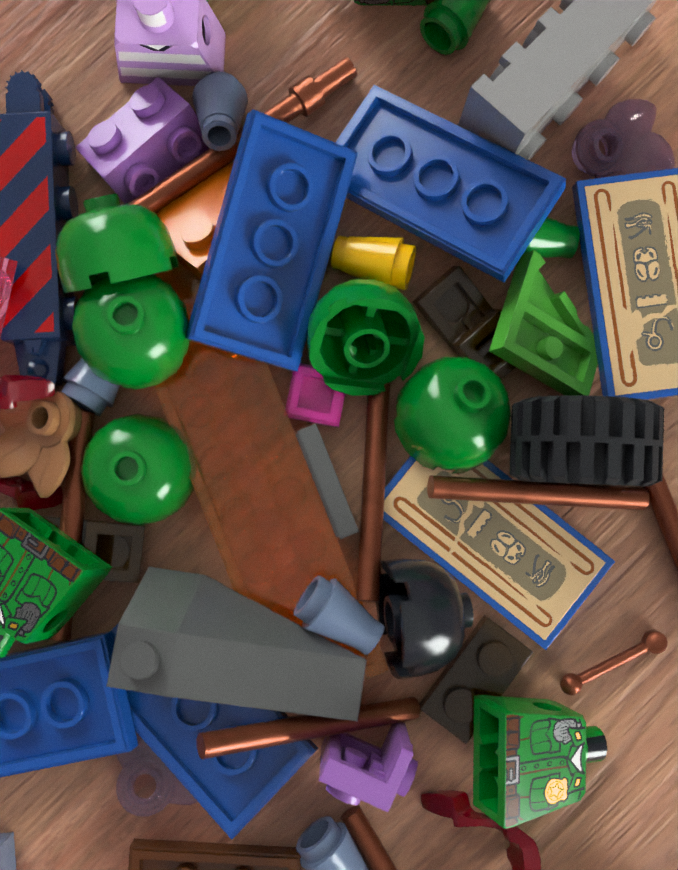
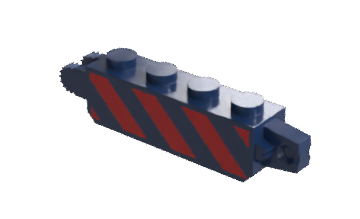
[0,70,79,386]

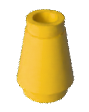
[331,235,416,290]

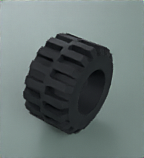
[509,396,664,486]

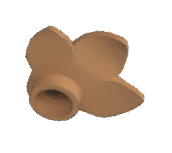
[0,391,82,498]

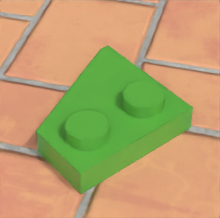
[489,250,598,396]

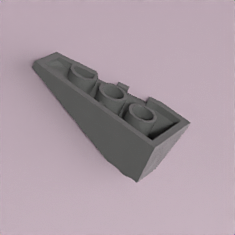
[106,567,367,721]

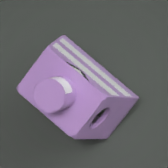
[115,0,226,86]

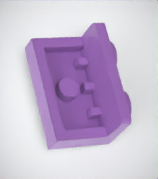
[75,77,209,204]
[319,722,418,812]

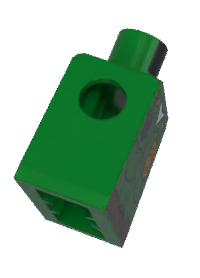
[0,508,112,658]
[473,695,607,829]

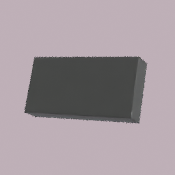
[296,424,359,539]

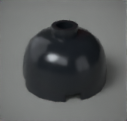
[376,559,473,679]

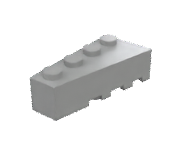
[458,0,657,161]

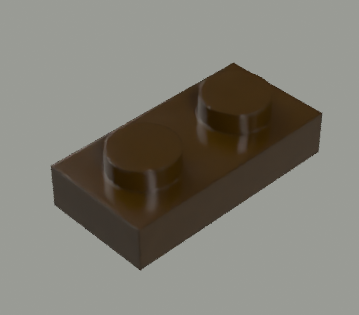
[419,615,533,744]

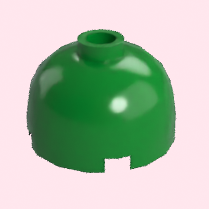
[55,194,180,293]
[72,274,191,390]
[307,279,425,396]
[394,357,511,473]
[80,414,198,526]

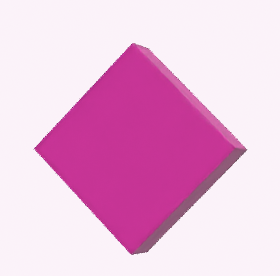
[284,363,345,428]

